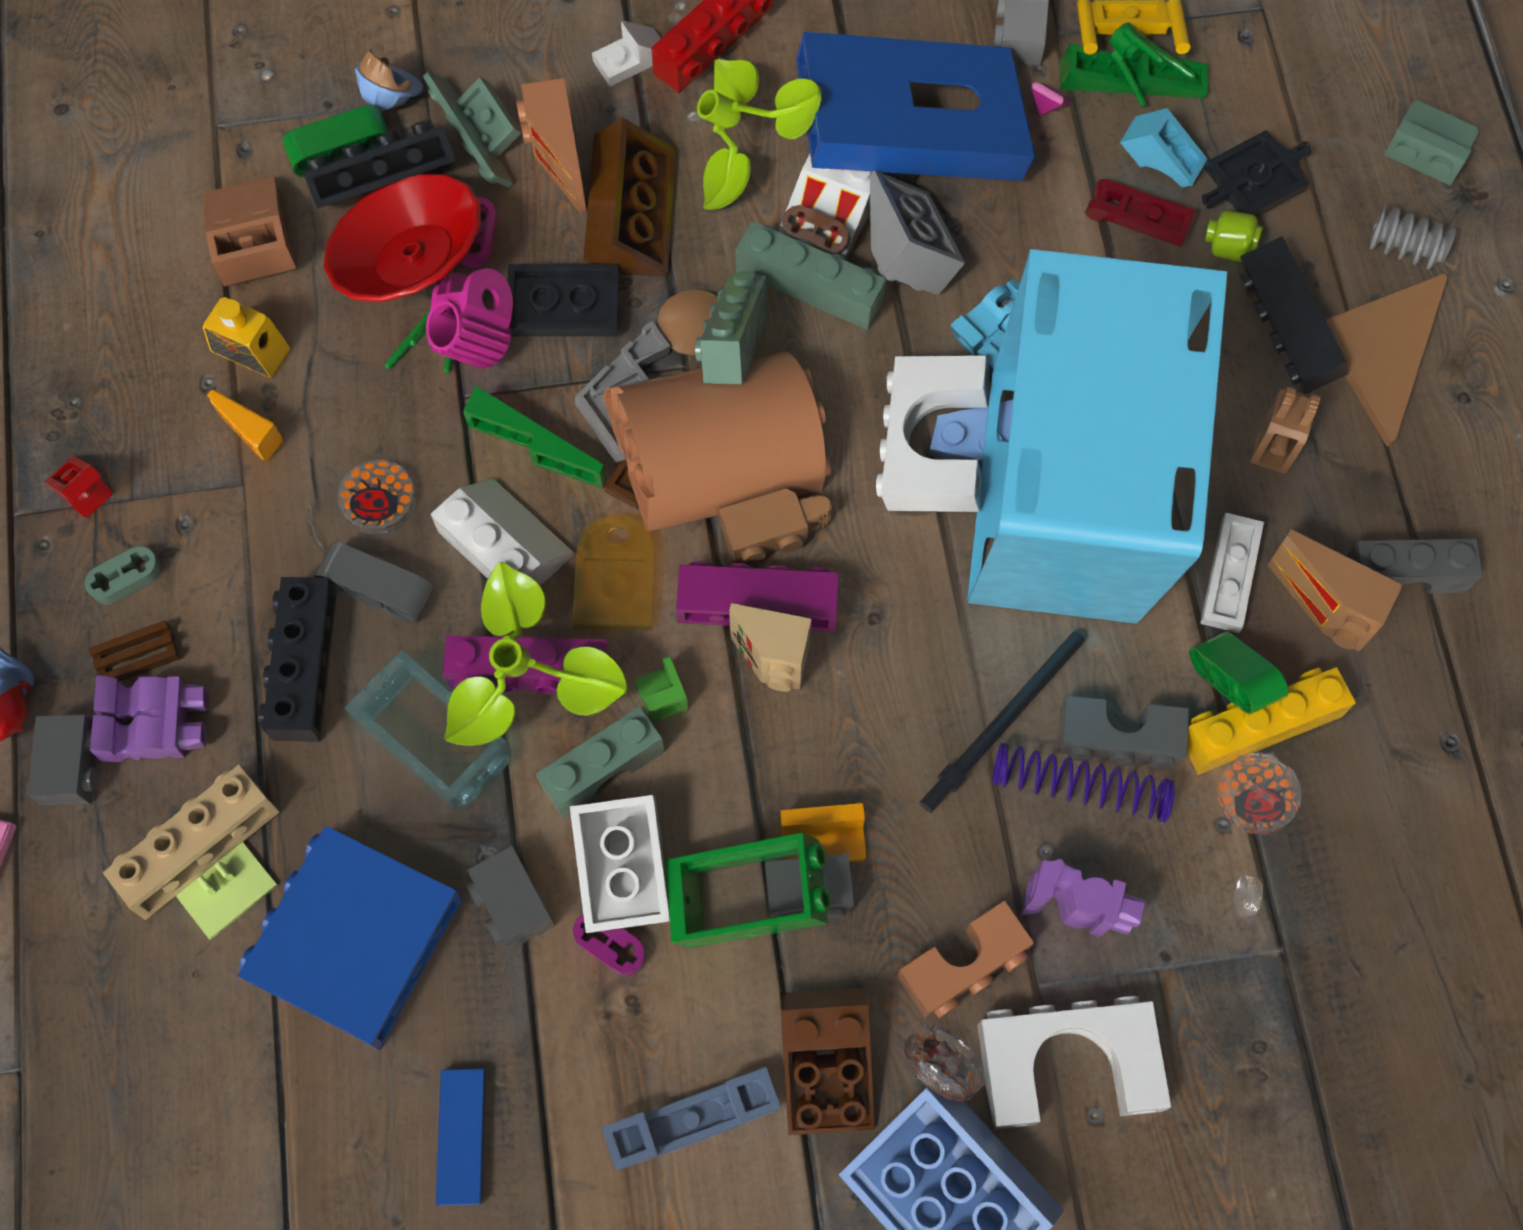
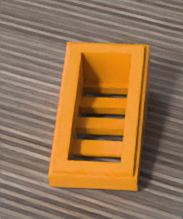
[207,389,283,462]

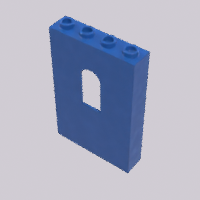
[796,32,1036,181]

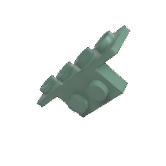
[423,71,522,187]

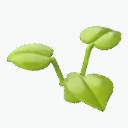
[697,59,822,211]
[444,562,628,746]

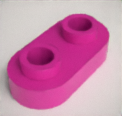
[460,197,498,268]

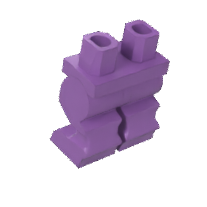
[90,675,209,762]
[1019,859,1145,937]

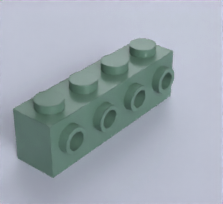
[735,221,886,330]
[695,271,768,384]

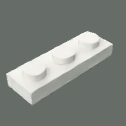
[1200,513,1264,633]

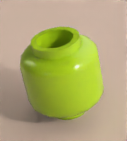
[1205,210,1263,262]

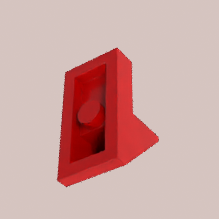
[44,456,113,518]

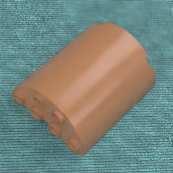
[603,351,831,532]

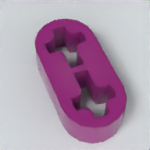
[573,914,646,976]

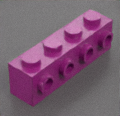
[676,561,839,631]
[443,636,611,694]

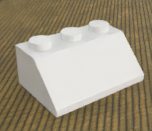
[431,479,574,586]

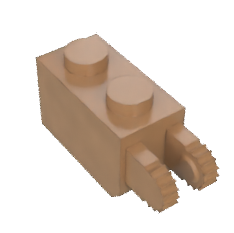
[1249,386,1321,474]
[719,488,832,564]

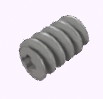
[1369,203,1457,271]

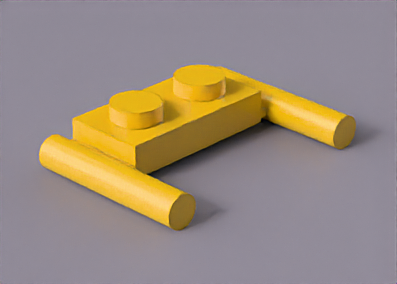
[1077,0,1190,54]

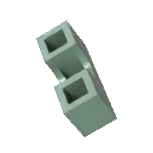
[536,706,665,819]

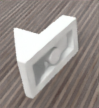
[592,21,661,87]

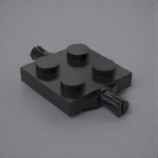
[1202,130,1312,217]

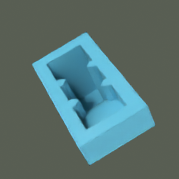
[1120,108,1207,188]

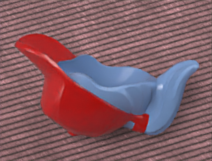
[0,647,35,742]

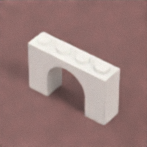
[876,356,991,512]
[977,996,1171,1130]

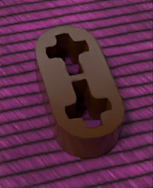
[782,205,851,254]

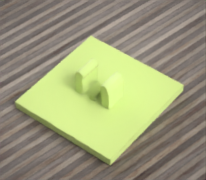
[176,842,278,940]

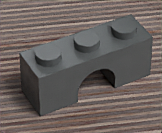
[1346,539,1483,593]
[1058,695,1189,770]

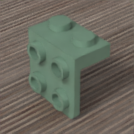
[1384,101,1479,186]

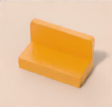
[780,803,866,863]

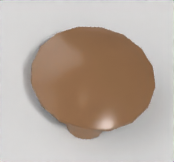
[657,289,718,356]

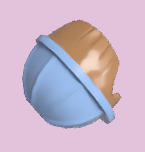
[355,49,423,110]

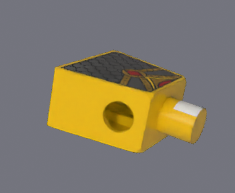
[203,297,291,379]

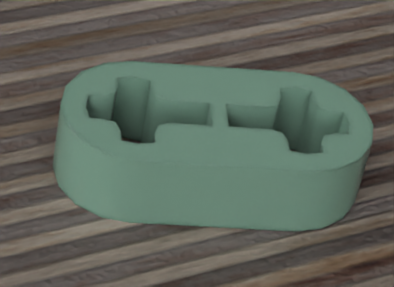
[84,546,162,605]

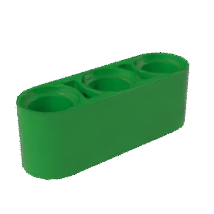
[282,105,390,177]
[1189,631,1288,715]

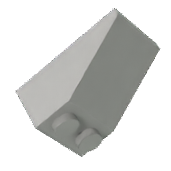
[870,170,965,295]

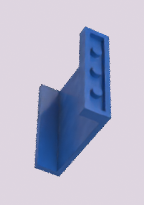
[238,826,462,1051]

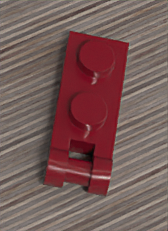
[1085,179,1196,247]

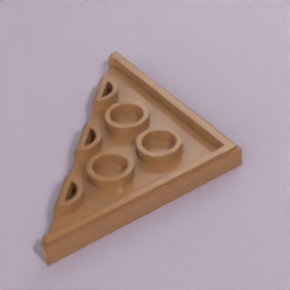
[1326,273,1448,447]

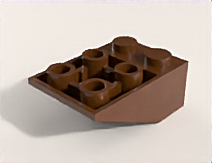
[779,988,875,1135]

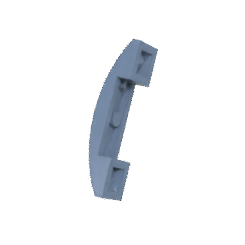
[602,1067,781,1171]

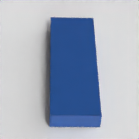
[436,1069,486,1206]

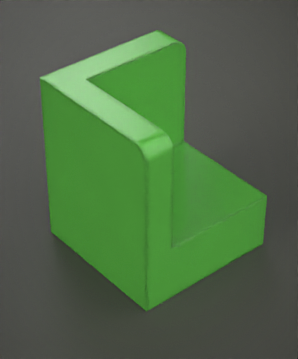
[635,656,688,723]

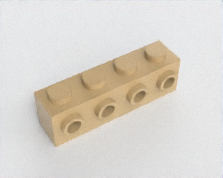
[102,764,279,920]

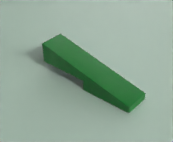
[1059,43,1208,99]
[463,385,607,489]

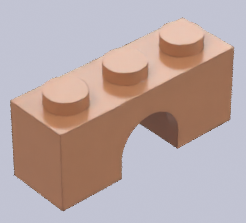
[897,900,1034,1019]

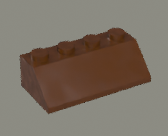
[583,117,676,276]

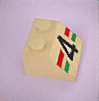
[729,603,811,692]

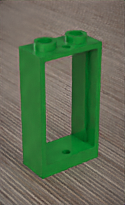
[665,832,831,948]

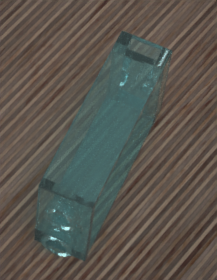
[344,650,512,811]

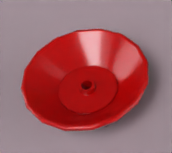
[323,174,481,302]

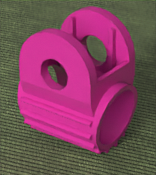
[426,268,513,369]

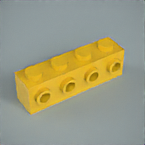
[1187,667,1356,775]

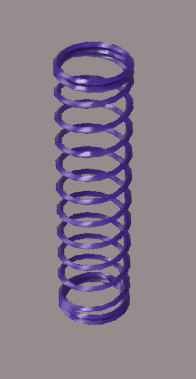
[992,742,1176,823]

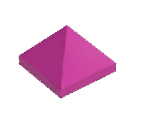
[1031,82,1072,116]

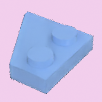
[929,400,1013,467]

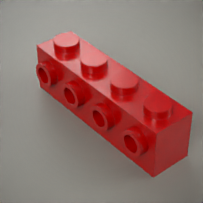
[651,0,773,93]

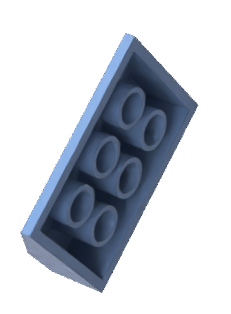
[839,1077,1064,1230]

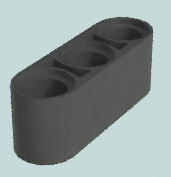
[314,542,434,623]

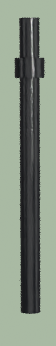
[919,631,1085,813]

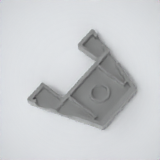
[575,321,670,462]

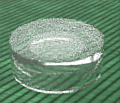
[1232,874,1263,919]

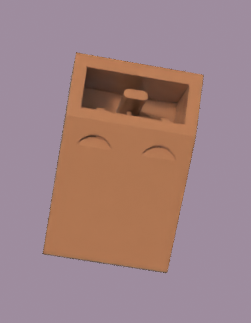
[203,175,296,286]

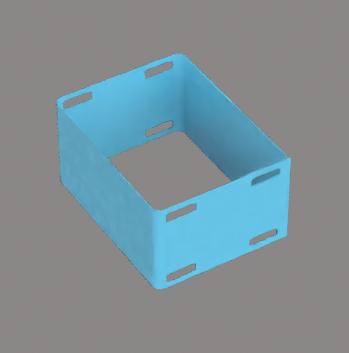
[967,249,1227,624]

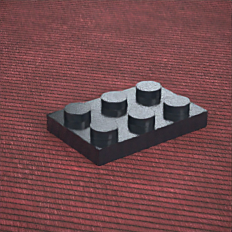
[507,264,620,337]

